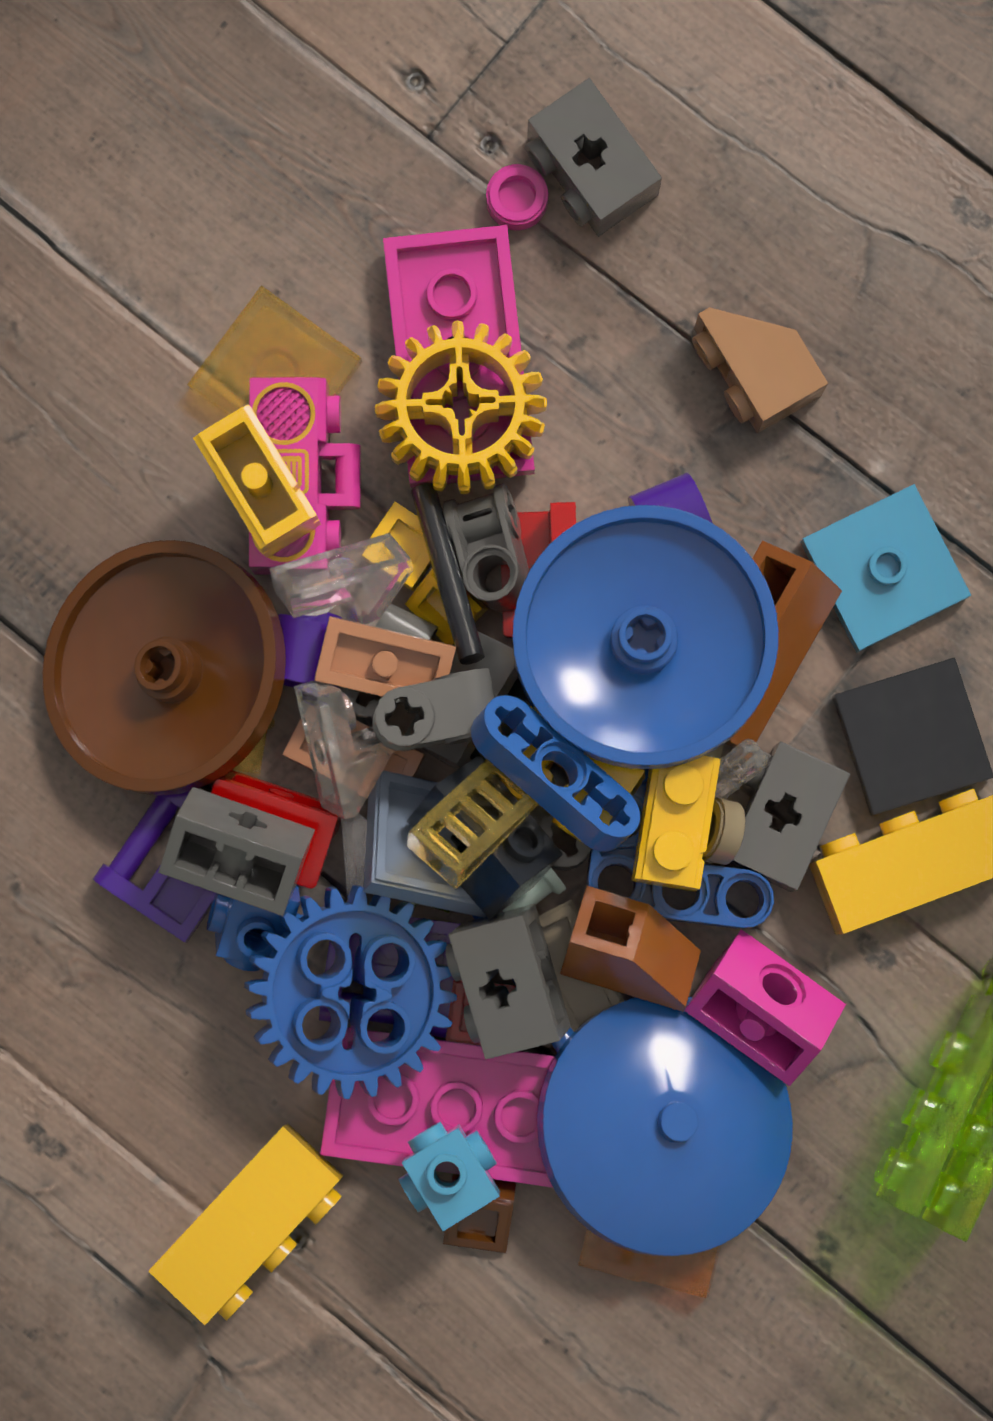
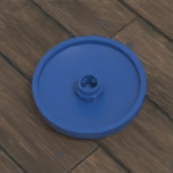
[513,505,779,769]
[537,997,793,1256]

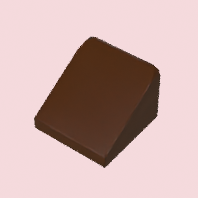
[443,1174,516,1253]

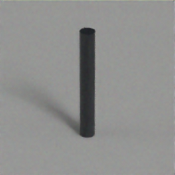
[411,483,485,665]

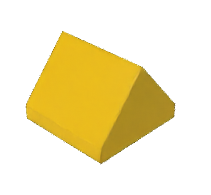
[405,568,488,645]

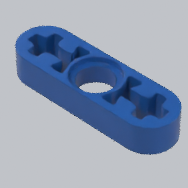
[471,695,640,852]

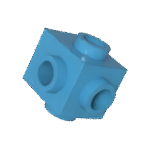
[398,1121,500,1231]

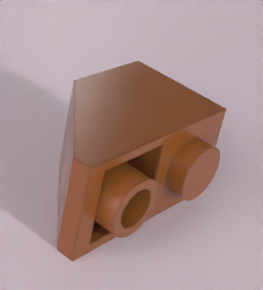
[560,886,701,1012]

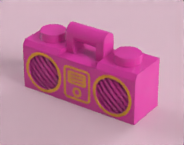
[249,377,361,575]

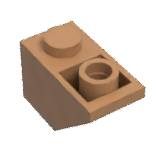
[692,307,828,434]

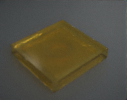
[187,285,362,416]

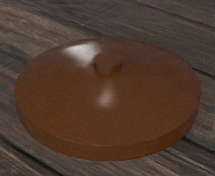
[42,540,286,795]

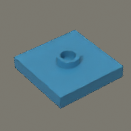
[800,484,971,653]

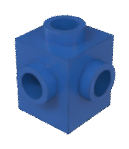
[207,885,304,971]

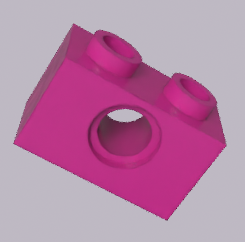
[684,929,846,1086]

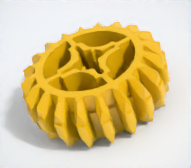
[375,320,547,494]

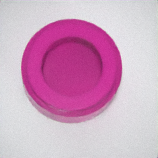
[486,164,548,231]

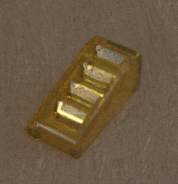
[406,760,539,890]

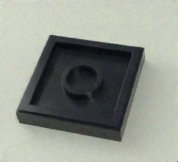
[832,657,993,816]

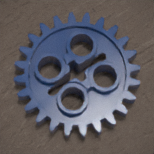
[244,885,457,1099]

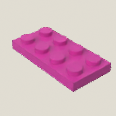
[383,225,535,488]
[320,1027,555,1187]

